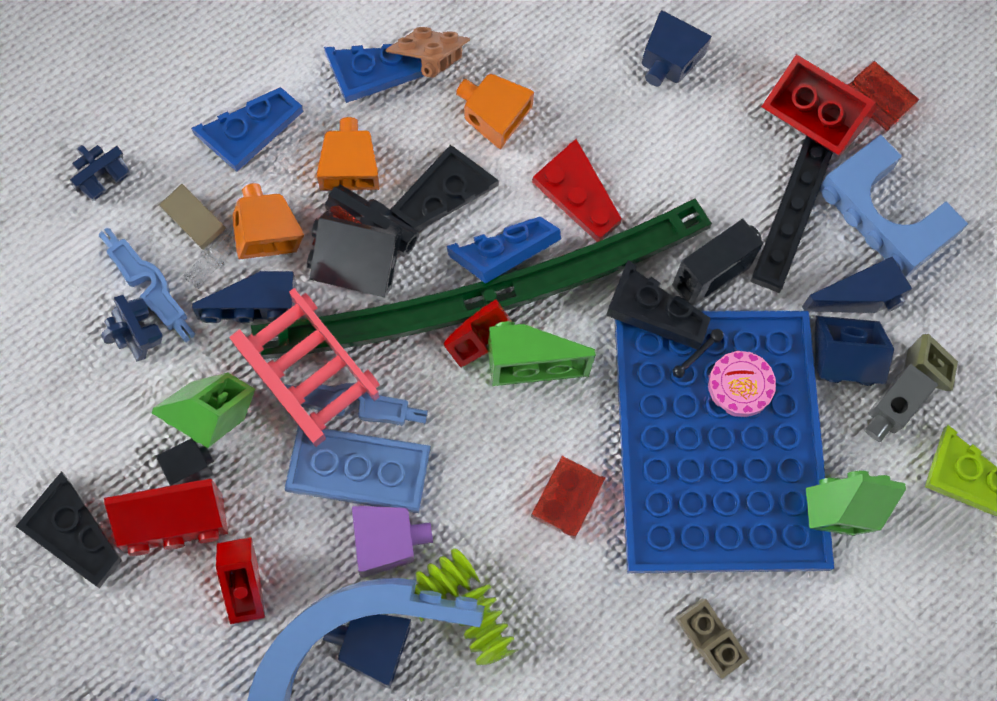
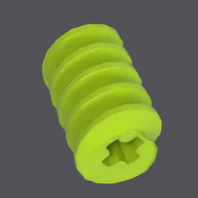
[406,548,480,622]
[459,584,519,665]

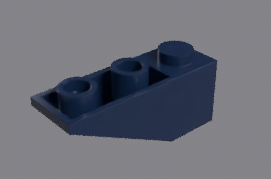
[192,271,297,323]

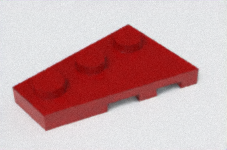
[532,139,622,242]

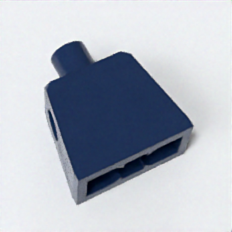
[641,10,712,87]
[323,614,412,689]

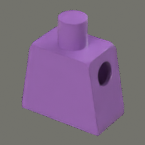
[352,506,433,578]

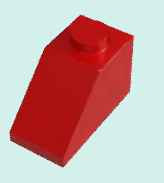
[216,537,265,624]

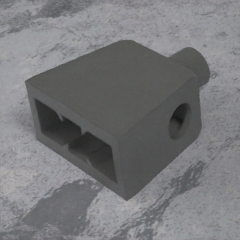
[865,364,938,442]

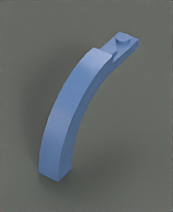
[247,578,485,701]

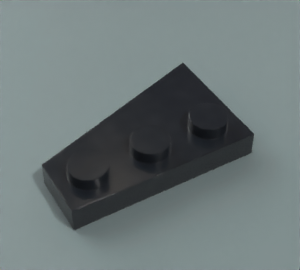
[390,144,499,231]
[606,260,711,350]
[15,471,122,589]

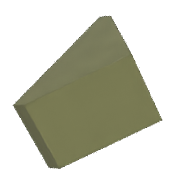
[904,334,958,391]

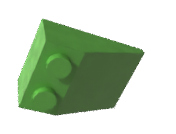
[488,321,596,386]

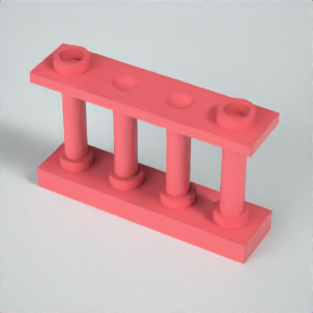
[229,288,380,447]

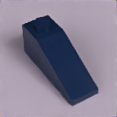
[802,257,913,313]

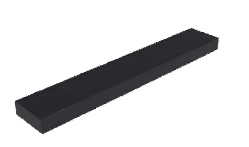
[750,136,833,293]

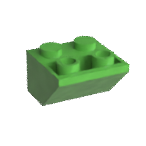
[152,372,256,448]
[806,471,906,536]

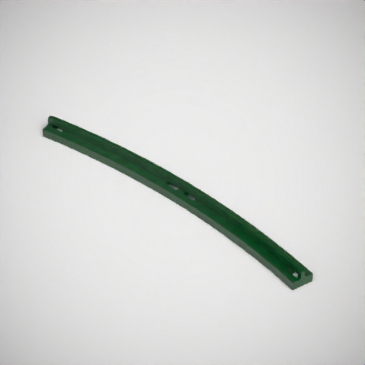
[251,198,712,359]

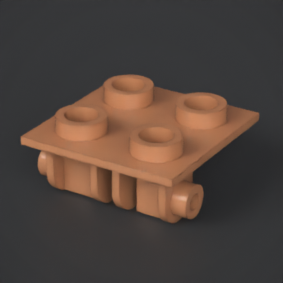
[386,27,470,78]

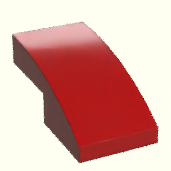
[443,299,512,368]

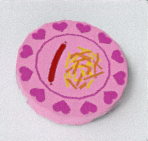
[708,351,776,417]

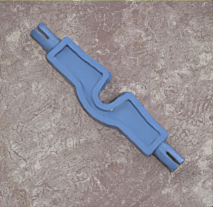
[99,228,195,342]
[283,383,428,426]

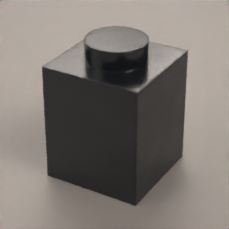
[156,438,214,486]

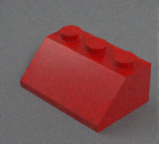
[761,54,877,156]
[104,479,228,556]

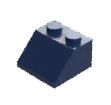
[815,315,894,386]

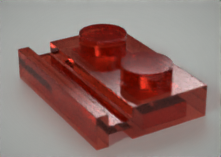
[847,61,920,132]
[531,456,606,540]

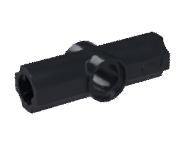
[325,184,419,257]

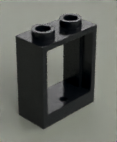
[672,218,764,307]

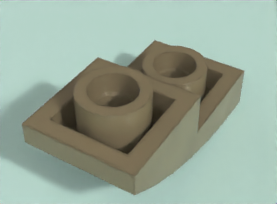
[159,184,226,250]
[675,598,749,679]

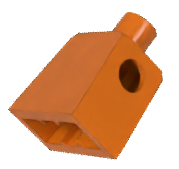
[456,74,534,150]
[317,117,379,191]
[232,183,304,259]

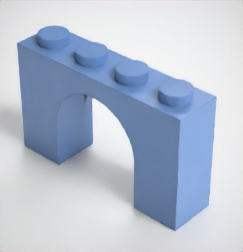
[819,134,968,277]

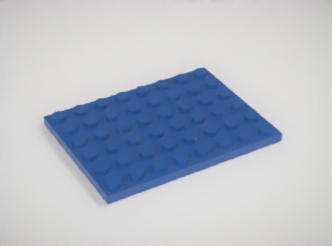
[614,311,835,574]

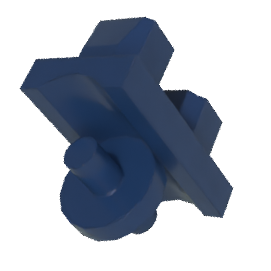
[70,145,130,201]
[101,295,163,362]

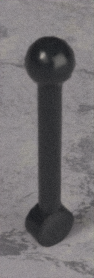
[672,329,724,378]

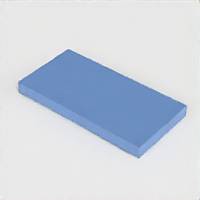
[285,426,431,513]

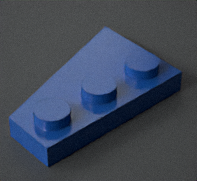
[324,44,424,103]
[191,87,304,172]
[446,216,561,284]

